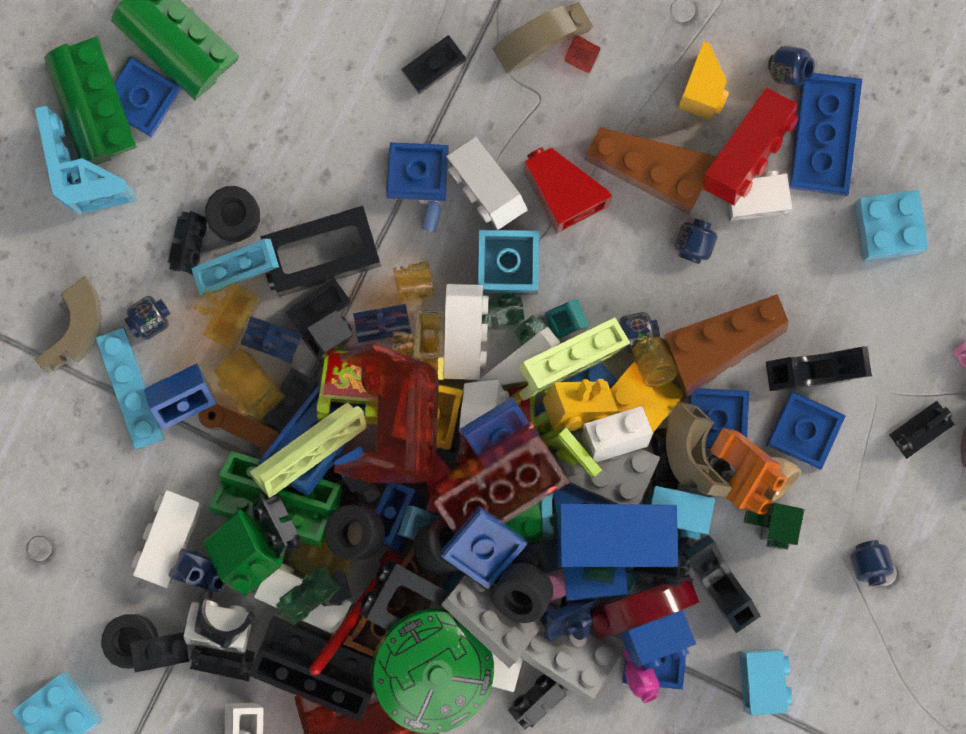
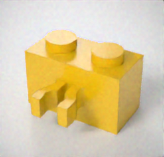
[543,379,618,431]

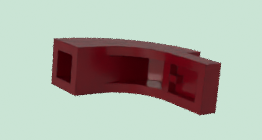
[590,574,699,639]

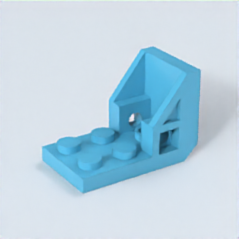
[35,106,136,214]

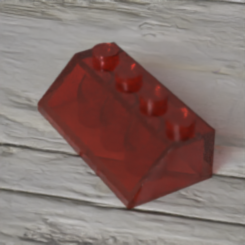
[427,421,570,533]

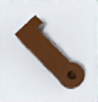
[198,404,280,457]

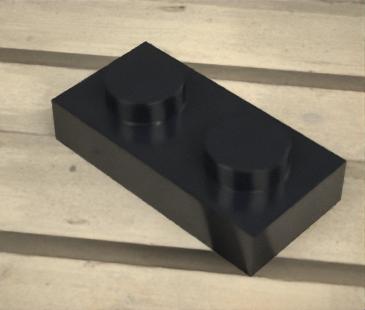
[401,35,466,95]
[286,278,352,336]
[262,367,318,430]
[130,632,190,672]

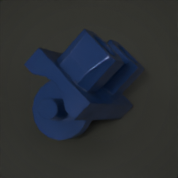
[353,304,411,343]
[240,316,302,363]
[168,548,225,593]
[539,595,595,642]

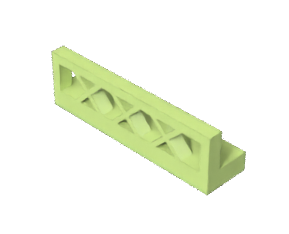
[519,318,630,401]
[250,402,367,498]

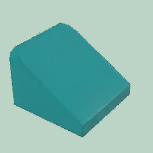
[545,300,589,339]

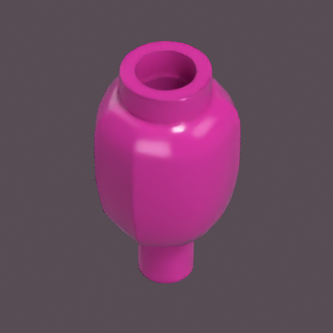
[623,650,660,703]

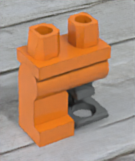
[708,428,787,515]

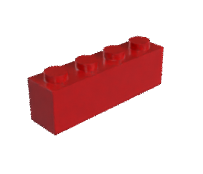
[704,87,798,206]

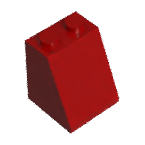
[524,147,612,234]

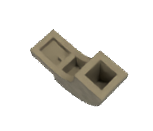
[492,2,593,74]
[34,276,102,372]
[666,402,732,497]

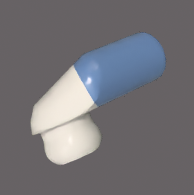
[418,200,441,232]

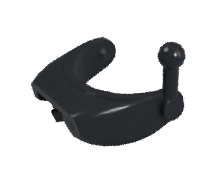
[194,589,256,648]

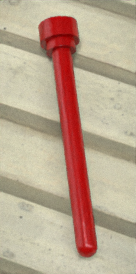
[309,550,403,676]

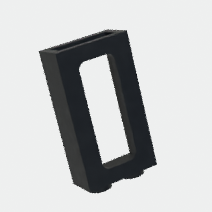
[260,206,381,297]
[359,560,450,630]

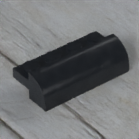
[248,615,374,722]

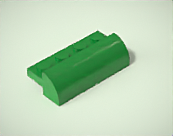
[111,0,239,100]
[44,36,137,165]
[208,451,342,547]

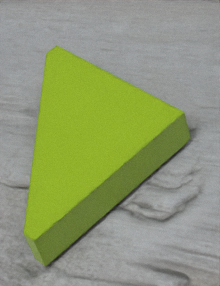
[538,427,602,478]

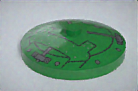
[371,609,494,734]

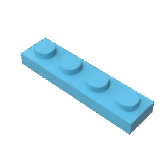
[96,328,165,450]

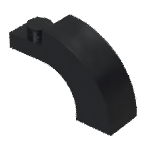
[765,346,872,391]
[683,535,761,633]

